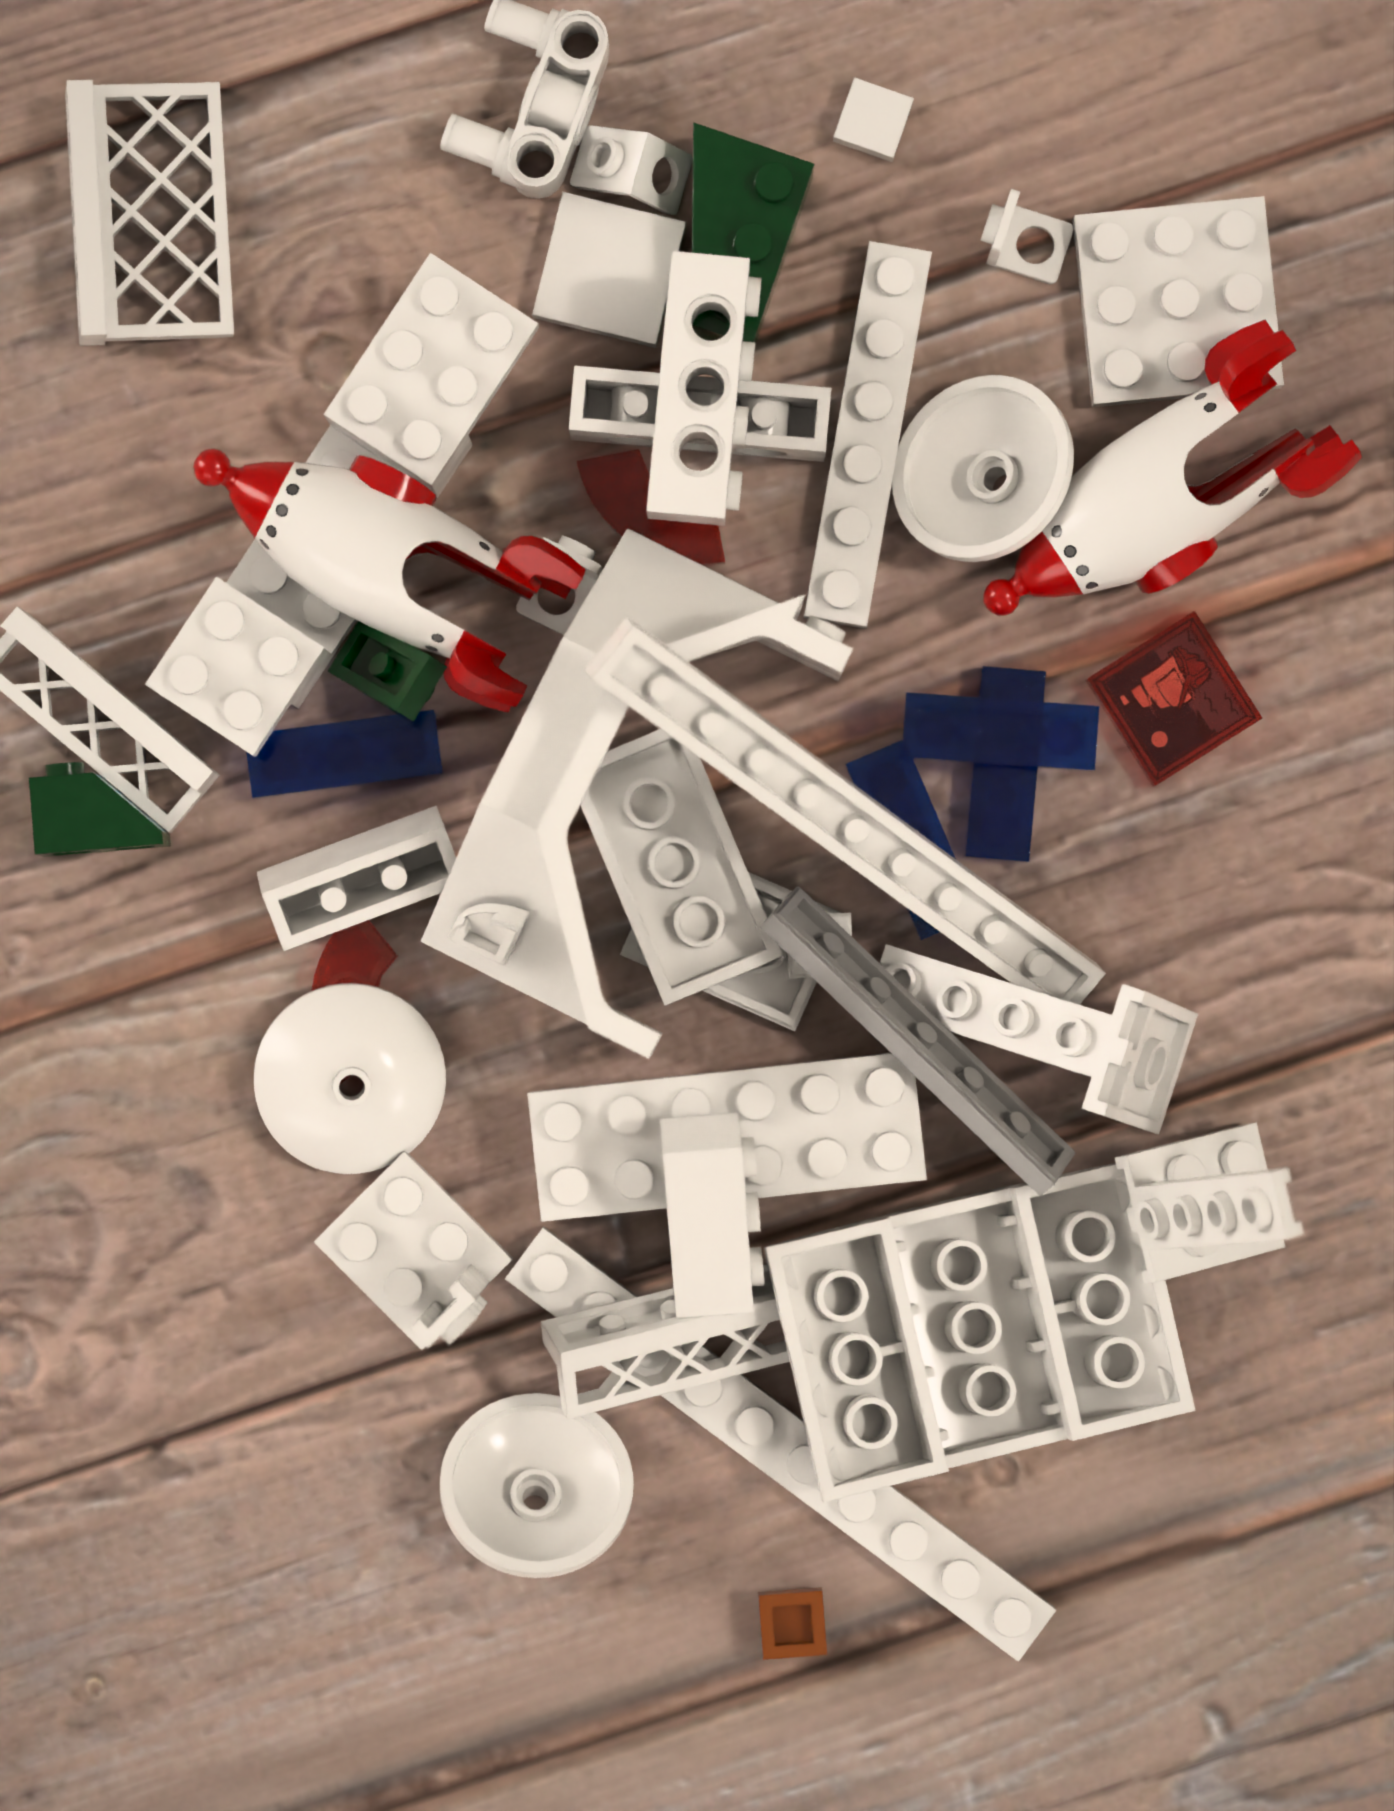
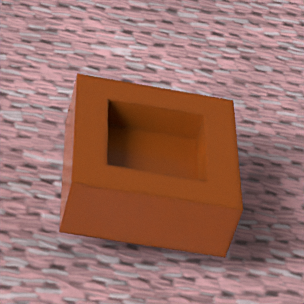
[758,1587,827,1660]

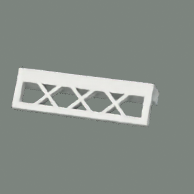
[0,607,220,833]
[541,1264,790,1419]

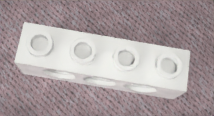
[646,251,762,526]
[569,366,831,462]

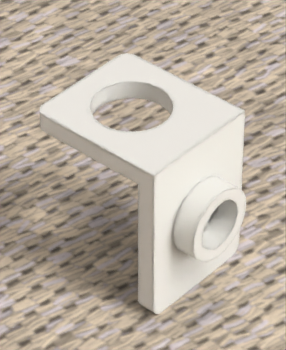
[570,125,693,215]
[980,189,1074,285]
[516,535,602,635]

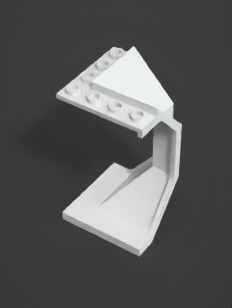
[421,528,853,1059]

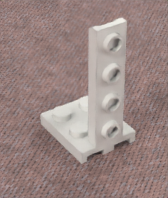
[880,944,1198,1135]
[1114,1123,1304,1283]
[314,1151,513,1350]

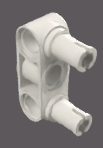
[440,0,610,199]

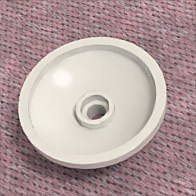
[892,375,1074,562]
[254,983,446,1174]
[440,1393,634,1578]

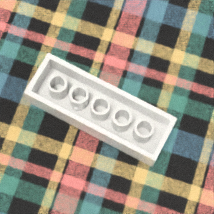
[527,1053,927,1222]

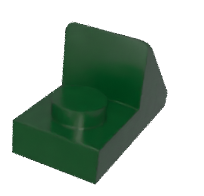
[327,621,447,722]

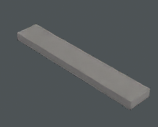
[760,886,1075,1197]

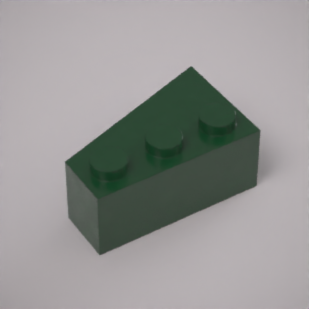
[692,122,815,345]

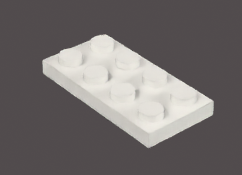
[580,729,783,1006]

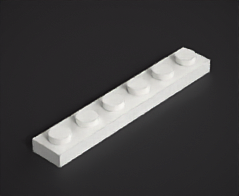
[804,241,932,629]

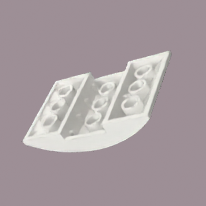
[764,1163,1196,1502]

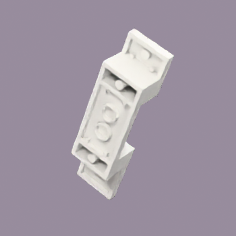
[145,253,539,757]

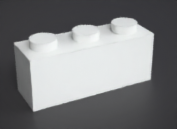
[257,806,456,951]
[660,1113,764,1319]

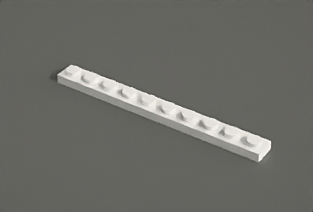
[585,617,1106,1005]
[505,1227,1056,1662]

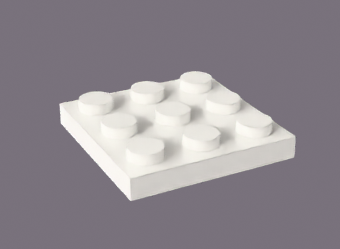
[1072,196,1284,408]

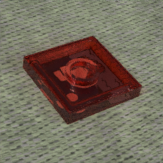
[1085,611,1262,787]

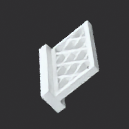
[65,80,234,346]

